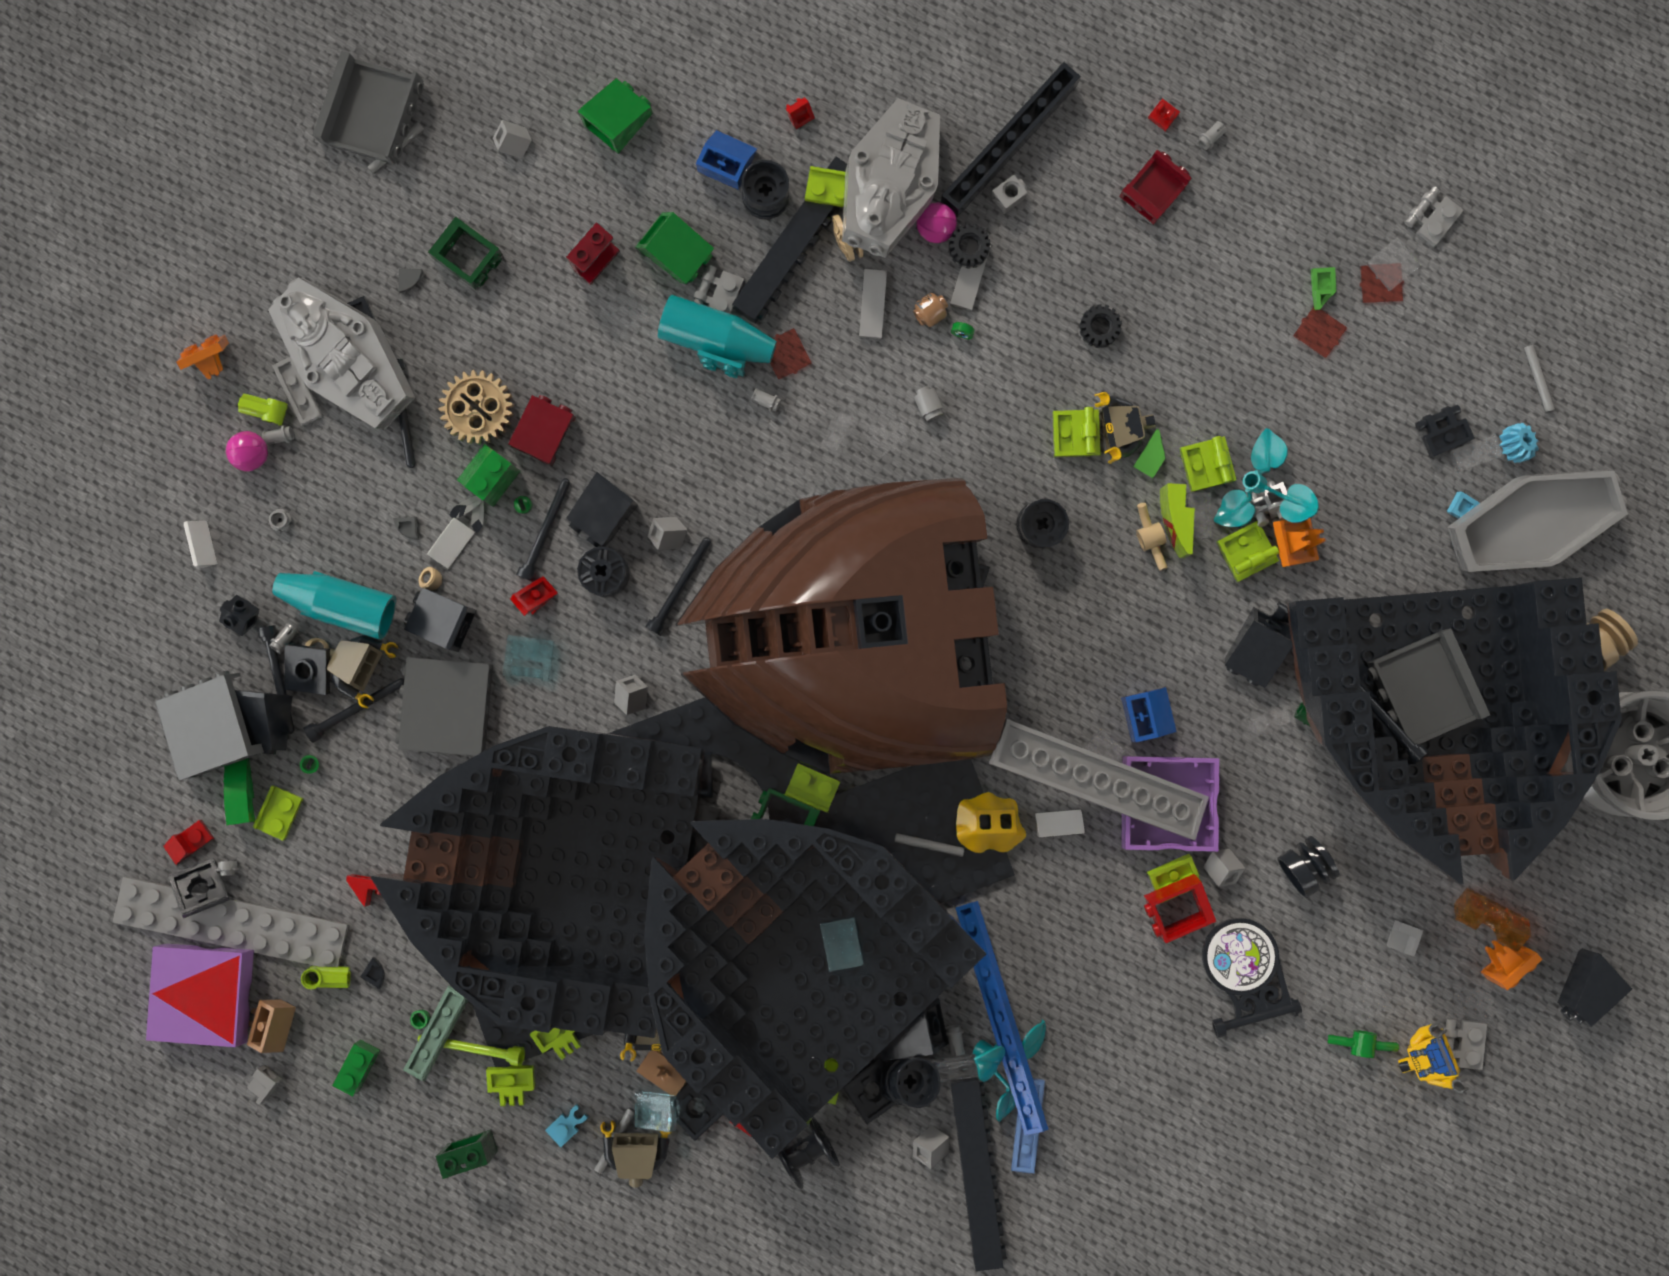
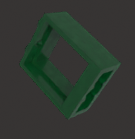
[428,216,503,290]
[751,788,820,826]
[435,1129,498,1179]

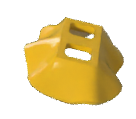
[956,792,1026,853]

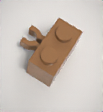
[247,999,296,1053]
[636,1051,686,1098]

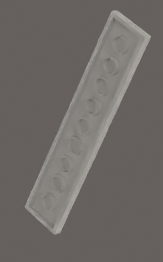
[989,719,1209,840]
[113,876,349,967]

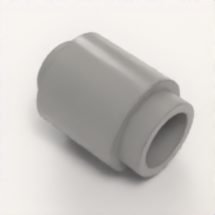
[914,386,943,422]

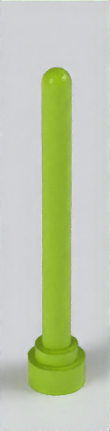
[417,1034,525,1066]

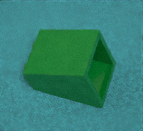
[578,78,653,154]
[635,212,714,284]
[457,444,520,507]

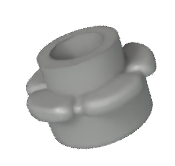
[269,509,292,531]
[215,861,239,876]

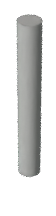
[368,122,424,174]
[1524,345,1555,412]
[895,833,964,857]
[594,1108,636,1174]

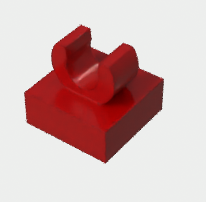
[786,97,815,130]
[1148,98,1180,131]

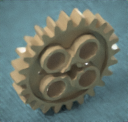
[438,370,514,445]

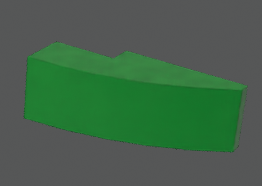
[224,758,255,826]

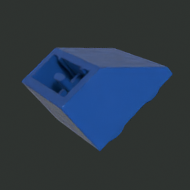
[696,130,757,190]
[1121,687,1177,742]

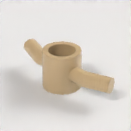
[1136,503,1168,571]

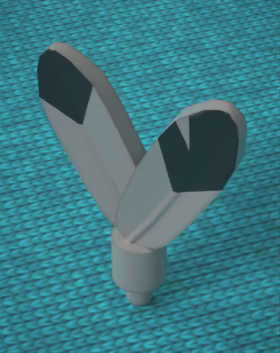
[449,496,484,533]

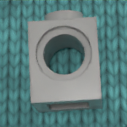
[990,175,1028,214]

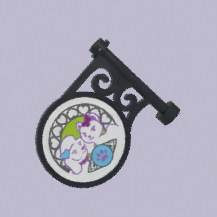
[1202,918,1302,1038]

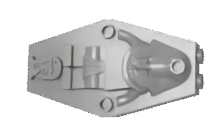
[842,99,940,258]
[268,277,415,430]
[1447,470,1628,572]

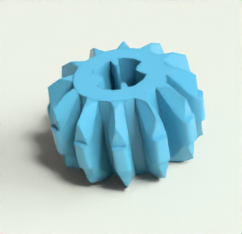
[1499,423,1539,463]

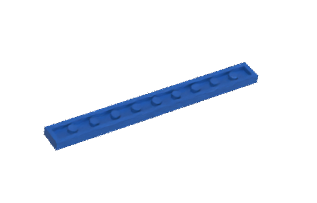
[955,901,1049,1136]

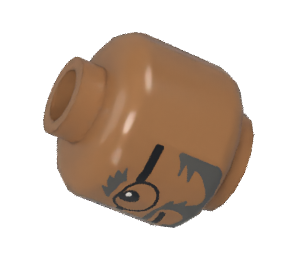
[913,293,948,327]

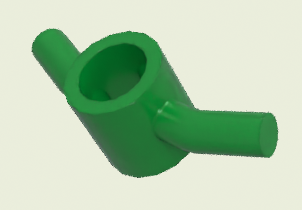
[1328,1030,1399,1058]

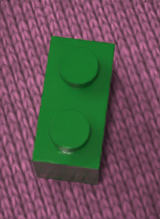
[332,1039,380,1097]

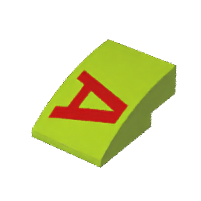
[1160,483,1195,558]

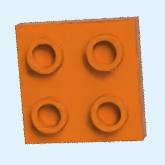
[176,334,229,379]
[1273,518,1326,567]
[1481,940,1543,991]

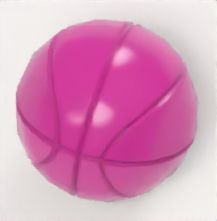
[916,203,957,243]
[226,431,268,471]

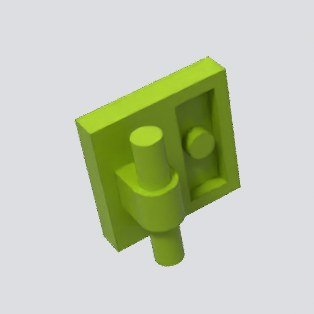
[1052,407,1101,457]
[1179,436,1237,492]
[1216,521,1279,582]

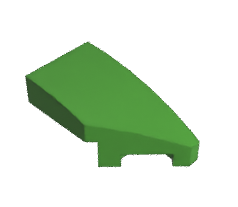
[1311,267,1336,310]
[1133,428,1165,478]

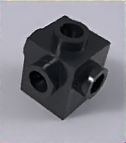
[219,595,260,636]

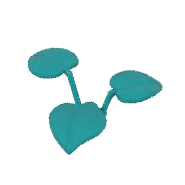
[1214,428,1319,527]
[973,1019,1046,1122]

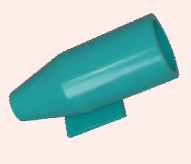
[658,294,777,378]
[272,571,397,640]

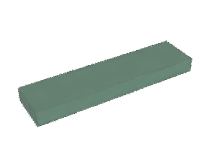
[403,986,468,1081]

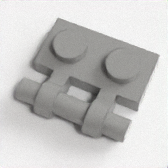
[1405,187,1464,247]
[693,265,744,314]
[1443,1019,1487,1070]

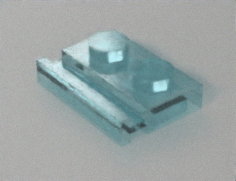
[820,917,864,972]
[635,1092,676,1132]

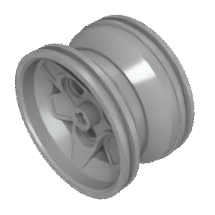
[1562,691,1669,820]

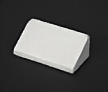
[427,518,475,569]
[184,521,217,568]
[1035,809,1085,837]

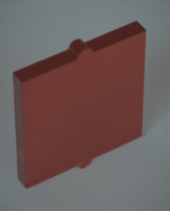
[1359,264,1404,303]
[1293,306,1347,358]
[770,328,812,380]

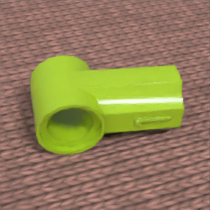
[238,393,288,426]
[301,965,351,990]

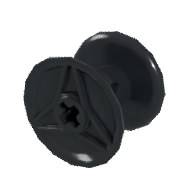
[778,1116,840,1189]

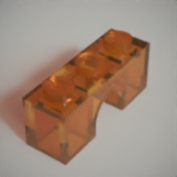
[1454,888,1531,952]

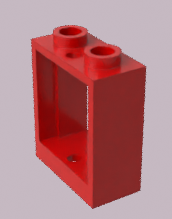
[1143,874,1217,943]

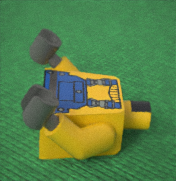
[1398,1020,1469,1093]

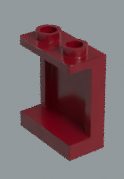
[1119,150,1192,225]
[566,222,620,285]
[508,395,576,466]

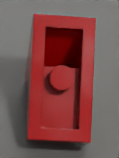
[510,576,558,616]
[163,820,214,865]
[346,874,381,907]

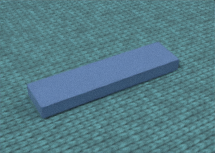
[1011,1078,1045,1174]

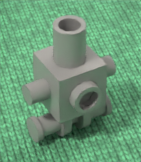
[1246,481,1288,527]

